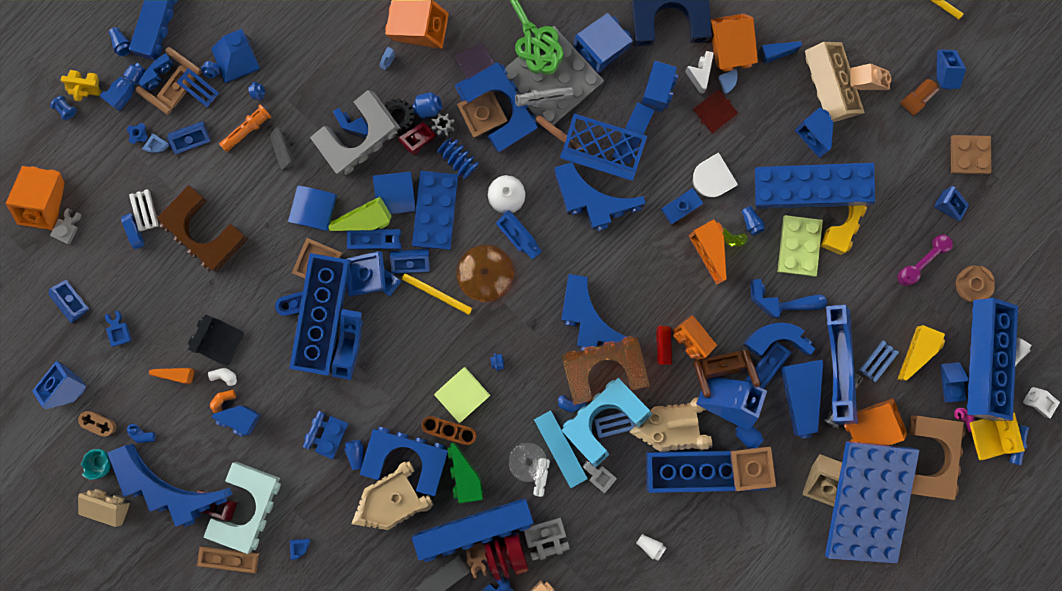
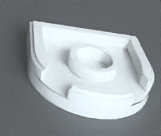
[692,153,738,198]

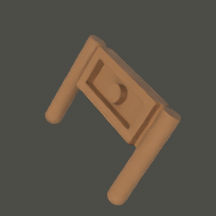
[135,47,202,115]

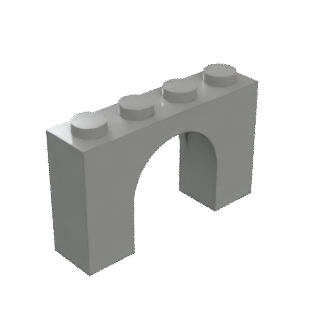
[310,90,401,175]

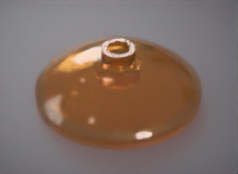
[456,245,514,302]

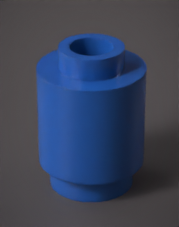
[735,426,764,449]

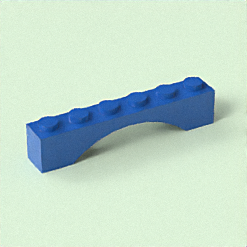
[826,304,858,425]

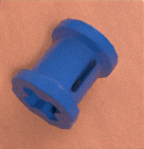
[50,95,77,121]

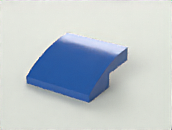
[373,172,416,214]
[288,185,337,231]

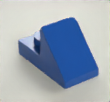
[940,362,969,402]

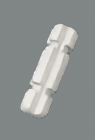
[533,458,550,497]

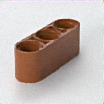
[421,416,477,445]

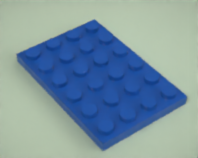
[825,441,919,563]

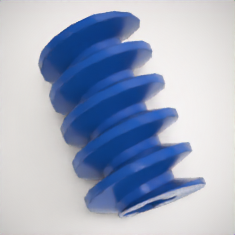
[437,138,479,180]

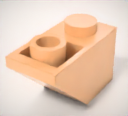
[850,64,891,90]

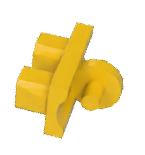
[60,70,101,101]

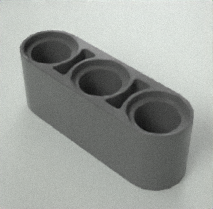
[415,553,471,591]

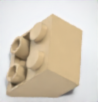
[78,489,130,527]

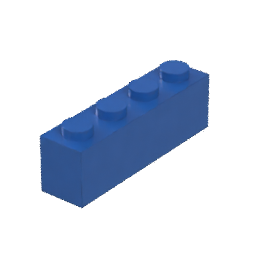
[129,0,178,61]

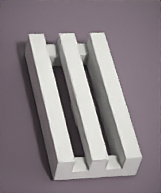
[129,189,159,232]

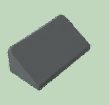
[269,127,295,170]

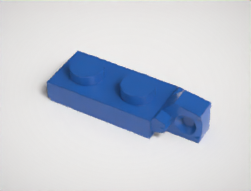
[496,210,542,260]

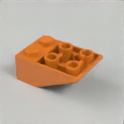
[672,315,717,360]

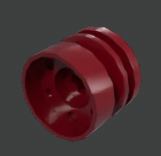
[485,531,529,582]

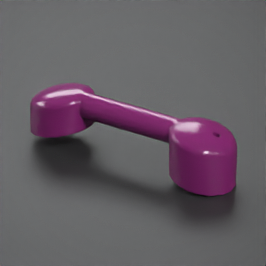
[897,234,953,286]

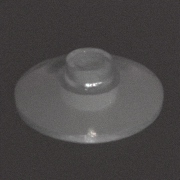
[509,443,547,482]

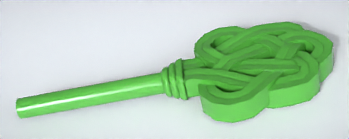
[510,0,564,75]

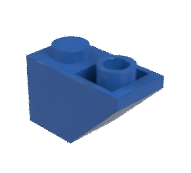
[211,405,261,437]

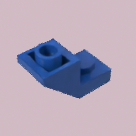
[333,108,368,138]
[750,279,782,318]

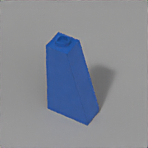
[780,360,823,439]

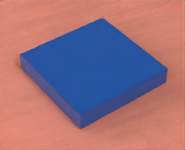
[347,251,386,297]

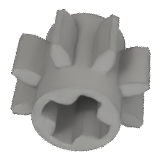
[432,113,455,137]

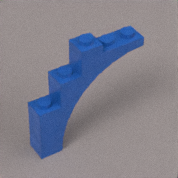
[108,444,233,527]

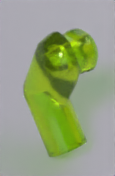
[722,228,748,247]

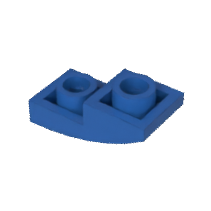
[139,53,175,91]

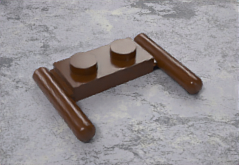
[693,350,761,398]

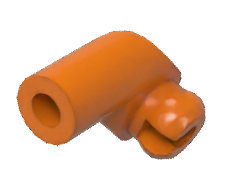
[210,389,236,413]

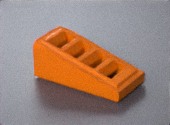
[149,368,195,384]

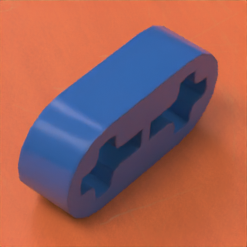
[121,213,145,250]

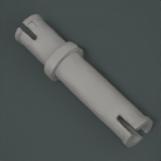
[515,86,573,107]

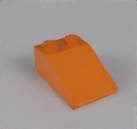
[689,219,726,285]

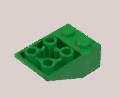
[448,442,484,503]

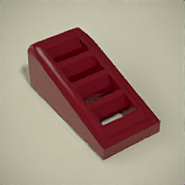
[197,490,237,521]

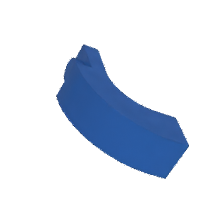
[332,309,363,380]
[743,323,816,356]

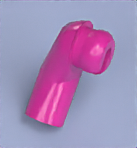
[954,408,975,432]

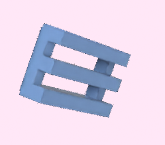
[859,340,899,382]
[594,412,635,438]

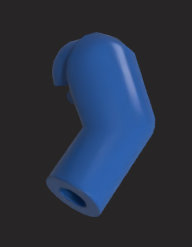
[127,424,156,443]

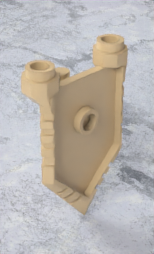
[629,397,712,452]
[352,461,434,530]

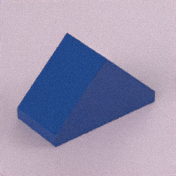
[934,186,969,221]

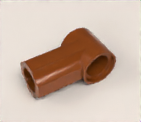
[900,79,939,116]

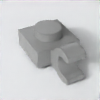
[582,461,617,493]

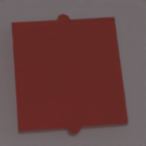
[693,89,738,133]

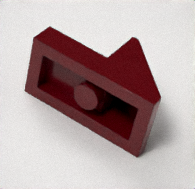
[398,122,436,156]

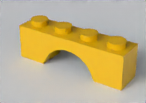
[820,205,867,255]

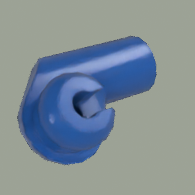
[558,395,587,412]

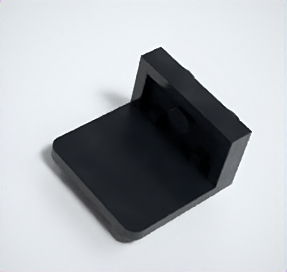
[187,314,244,366]

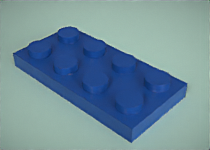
[412,171,458,250]

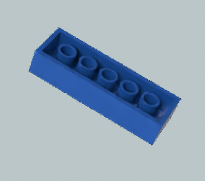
[755,163,875,209]
[289,253,351,375]
[967,298,1018,421]
[645,450,767,493]
[412,497,533,562]

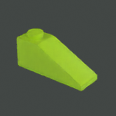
[328,197,391,231]

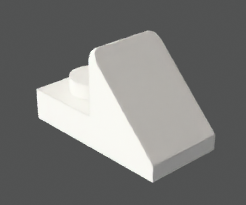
[685,51,714,94]

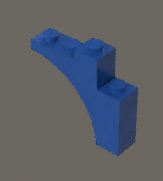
[554,162,646,231]
[561,274,637,352]

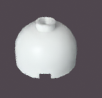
[488,175,525,214]

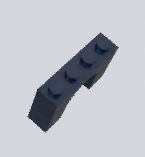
[632,0,712,46]

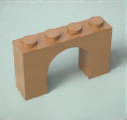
[909,416,965,500]

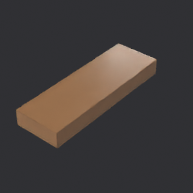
[197,546,259,574]

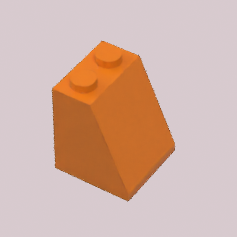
[385,0,449,49]
[710,13,758,71]
[5,166,65,230]
[844,398,908,445]

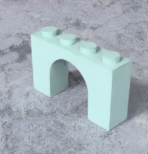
[203,462,281,554]

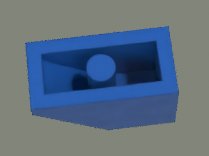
[937,50,966,90]

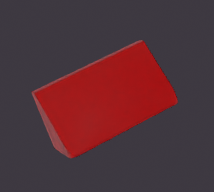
[656,326,672,365]

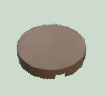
[955,265,995,303]

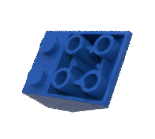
[696,377,767,431]

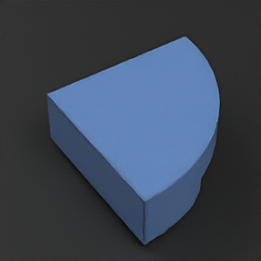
[380,47,396,71]
[718,69,738,94]
[142,133,170,153]

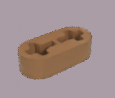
[78,411,116,437]

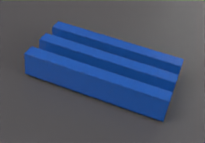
[176,68,219,107]

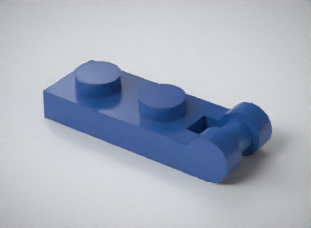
[347,229,401,250]

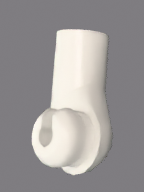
[208,368,237,386]

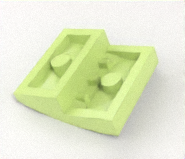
[434,367,491,423]

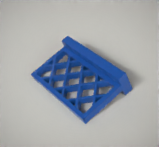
[560,113,647,181]

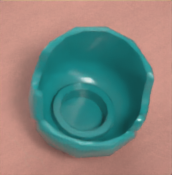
[81,449,112,480]

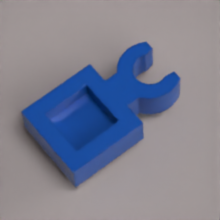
[105,311,132,347]

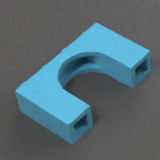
[561,378,652,468]

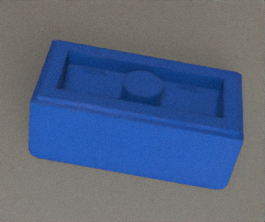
[167,121,211,154]
[390,249,430,274]
[48,280,89,323]

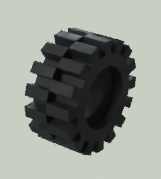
[385,98,415,135]

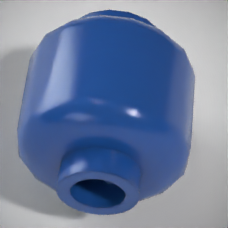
[413,92,442,119]

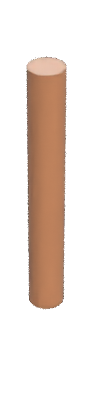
[535,115,584,152]

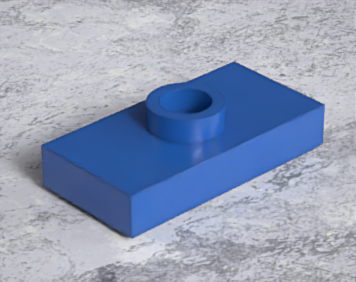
[661,188,703,225]

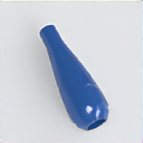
[781,294,827,310]

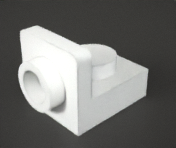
[1023,387,1060,418]

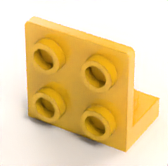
[970,413,1025,460]

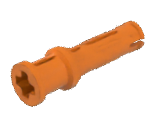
[219,104,272,152]

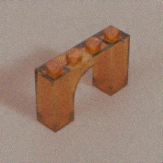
[562,337,650,405]

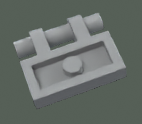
[524,517,570,561]

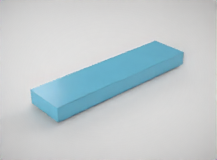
[534,410,587,488]

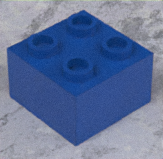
[641,61,678,113]

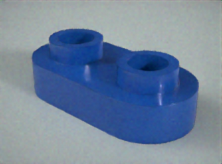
[275,291,303,316]

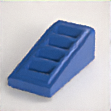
[759,41,802,64]

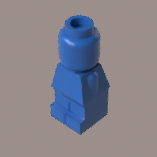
[100,62,146,111]

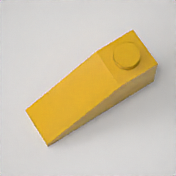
[897,325,945,381]

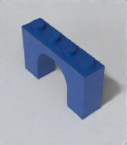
[457,62,538,153]
[360,426,448,496]

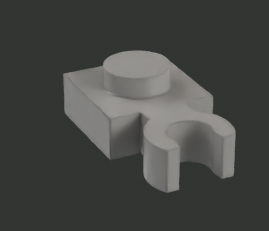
[50,208,81,245]

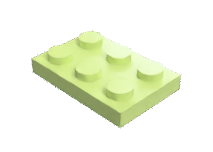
[777,215,823,277]

